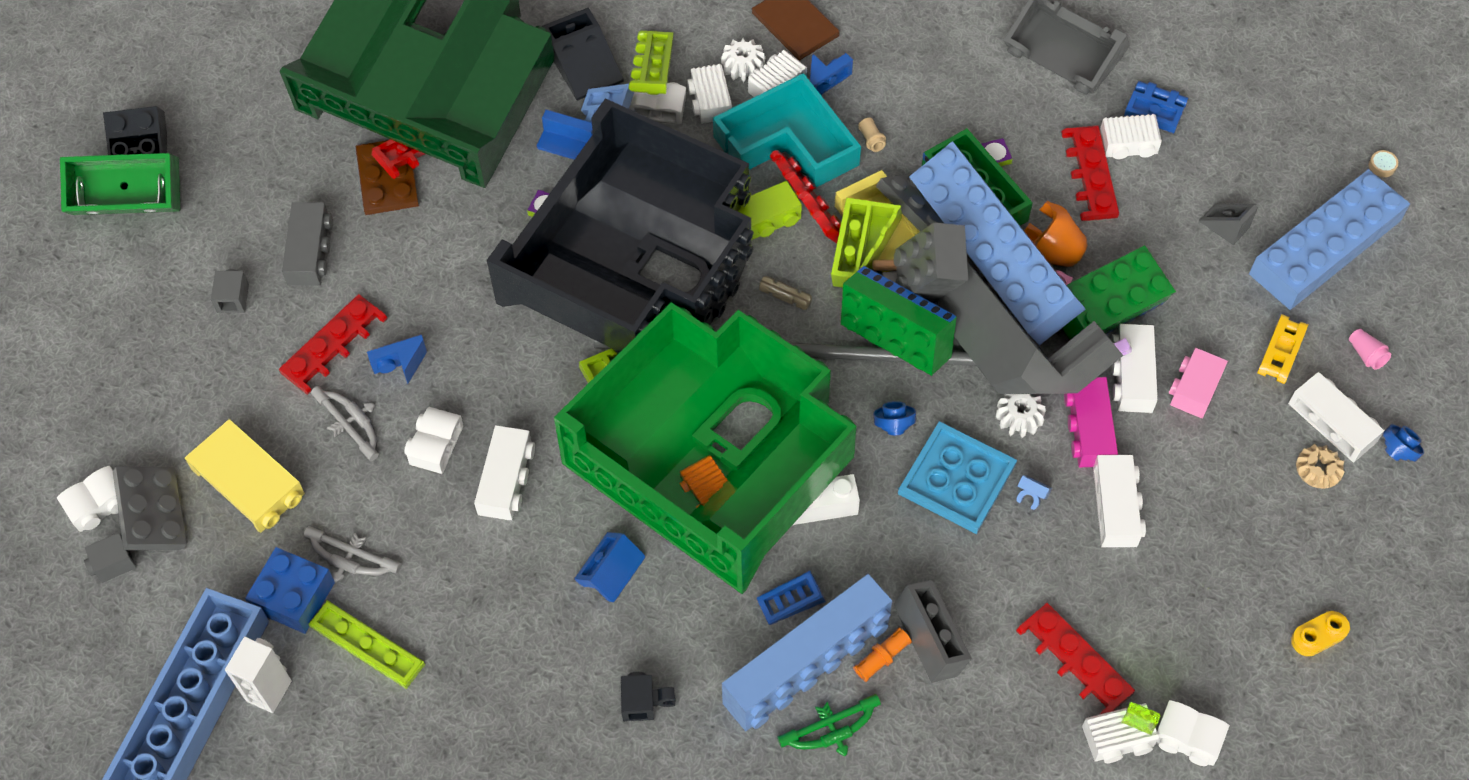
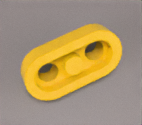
[1291,611,1350,656]

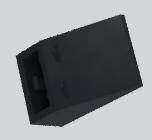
[541,7,624,101]
[103,106,167,190]

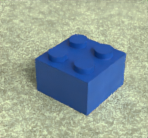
[245,547,335,634]

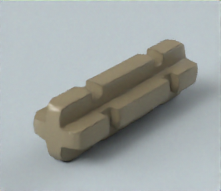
[759,276,812,310]

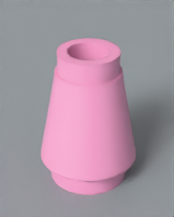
[1349,329,1391,370]

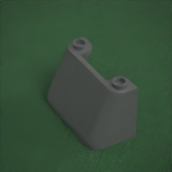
[1004,0,1130,95]

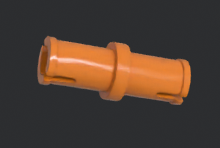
[853,627,912,682]

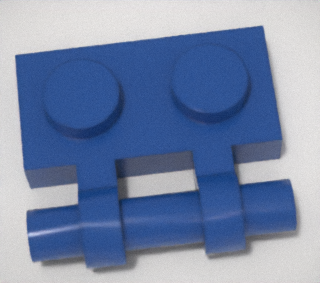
[1124,81,1189,133]

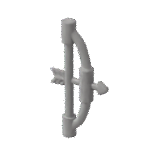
[311,386,379,461]
[304,526,402,582]

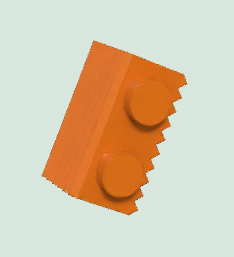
[679,455,728,508]

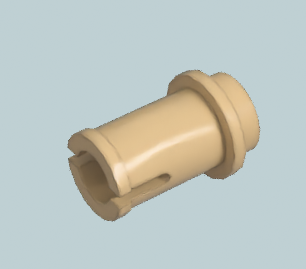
[858,118,886,152]

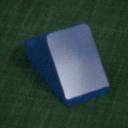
[810,53,853,95]
[367,335,427,384]

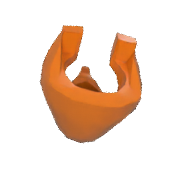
[1024,200,1088,267]

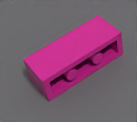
[1064,377,1118,468]

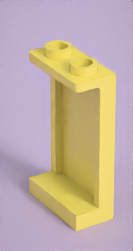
[835,170,920,273]
[185,419,305,533]

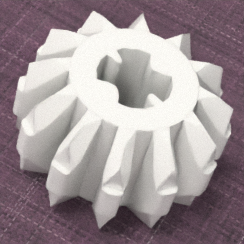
[721,38,765,83]
[996,394,1046,438]

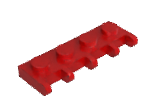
[1061,125,1119,221]
[372,139,435,179]
[770,150,841,243]
[279,294,388,395]
[1016,603,1135,715]

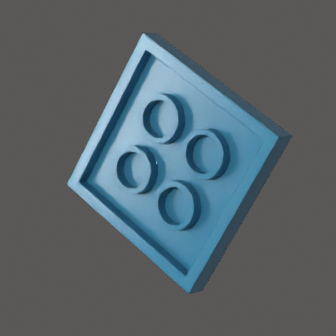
[898,421,1017,534]

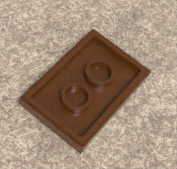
[752,0,839,61]

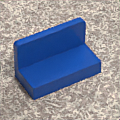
[537,110,593,160]
[574,532,645,602]

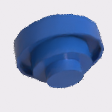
[873,401,917,435]
[1383,424,1424,462]

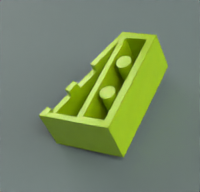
[831,197,902,288]

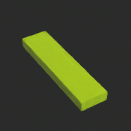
[309,600,425,689]

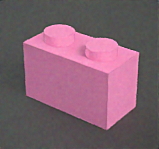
[1169,348,1228,419]

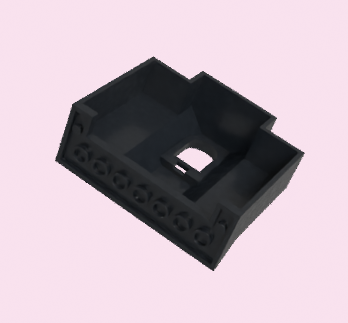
[487,98,754,352]

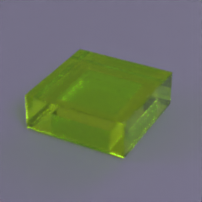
[1121,702,1161,735]

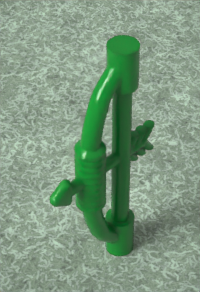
[777,694,881,756]

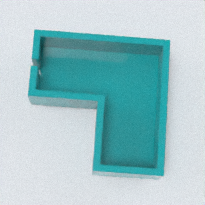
[713,73,861,187]

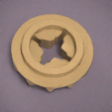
[1296,444,1344,489]

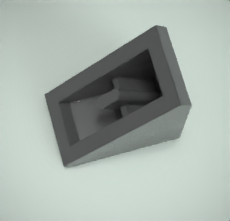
[1199,204,1258,245]

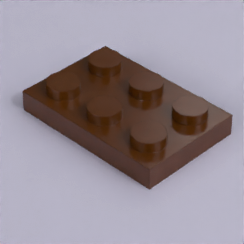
[355,140,419,215]

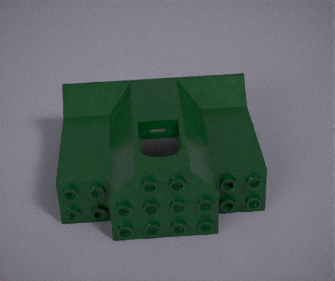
[279,0,554,188]

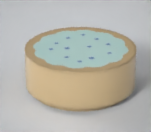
[1369,150,1398,177]

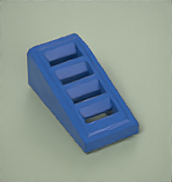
[756,571,826,625]

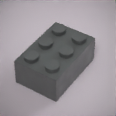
[894,222,968,303]

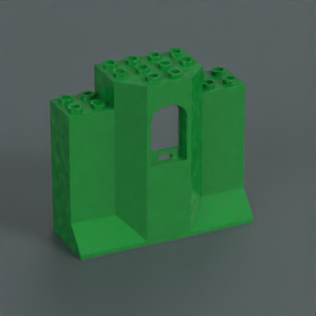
[554,302,856,594]

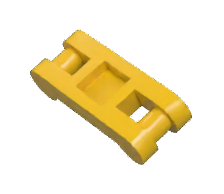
[1257,314,1309,384]

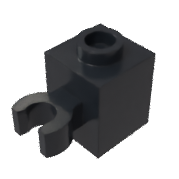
[621,672,675,722]

